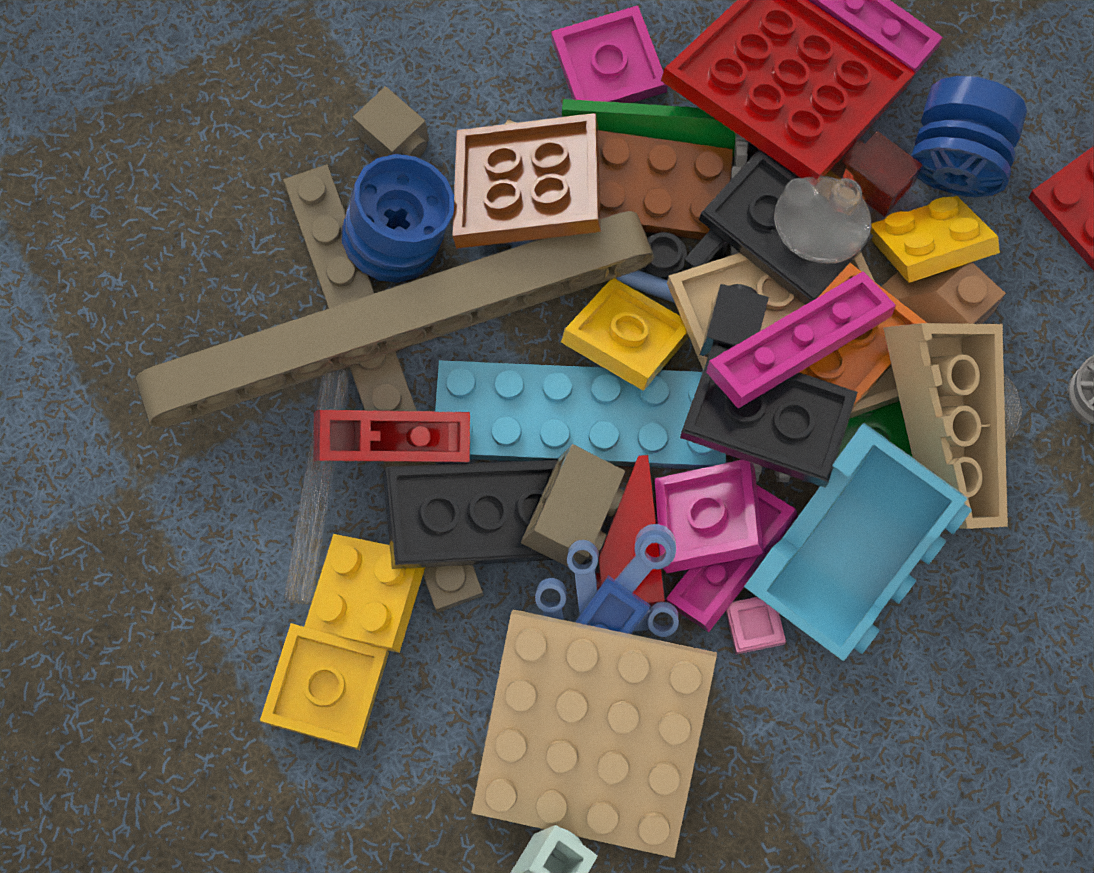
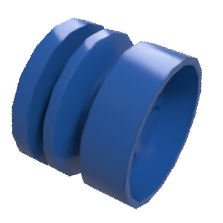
[909,76,1027,198]
[342,154,454,283]

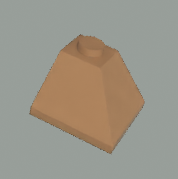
[881,262,1006,324]

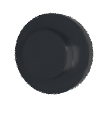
[643,232,687,279]

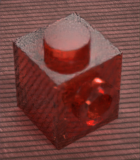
[842,131,922,217]

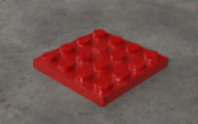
[661,0,916,187]

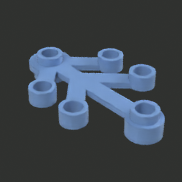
[535,524,679,637]

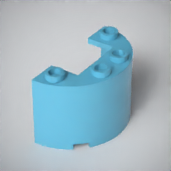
[744,423,972,661]

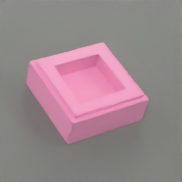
[725,597,786,655]

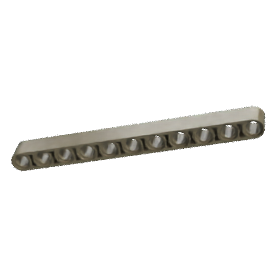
[136,211,655,427]

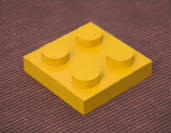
[869,195,1000,283]
[561,278,689,391]
[304,534,425,653]
[260,623,389,750]

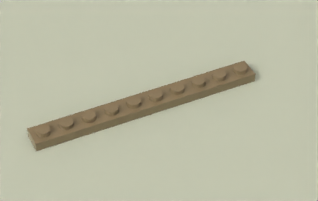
[283,164,484,613]

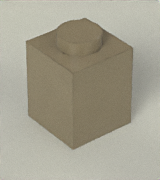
[353,86,429,158]

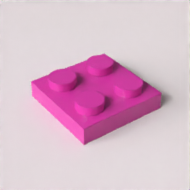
[551,5,668,103]
[655,459,764,573]

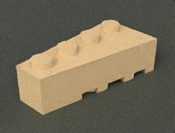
[883,323,1008,529]

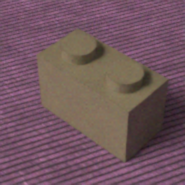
[521,444,625,567]

